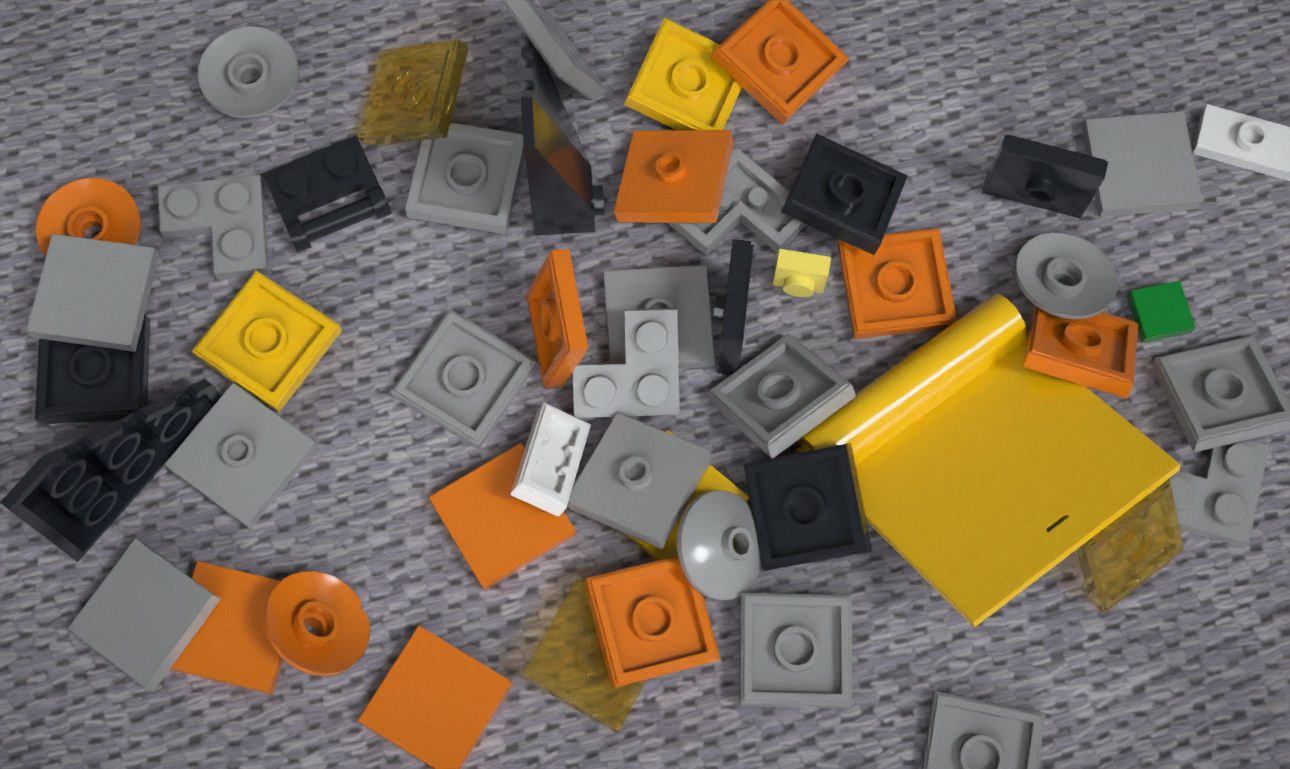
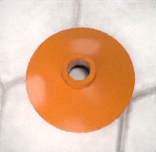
[36,178,141,257]
[264,571,370,676]

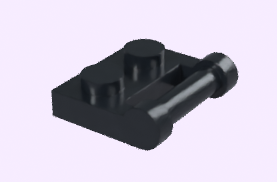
[263,135,392,253]

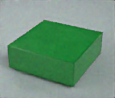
[1127,281,1196,343]

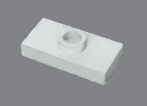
[1192,104,1290,181]
[510,403,591,517]

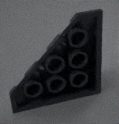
[521,33,605,236]
[0,378,221,562]

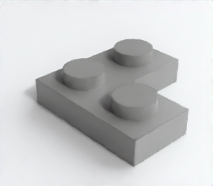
[668,148,807,256]
[158,175,269,280]
[573,308,680,418]
[1139,439,1270,548]

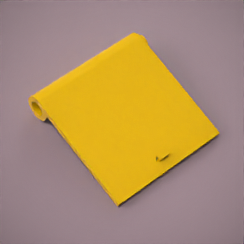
[794,293,1180,628]

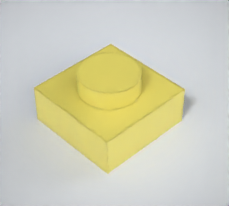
[773,249,831,297]

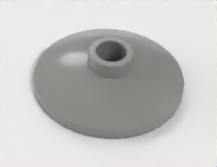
[198,26,299,118]
[1014,232,1118,319]
[677,490,763,600]

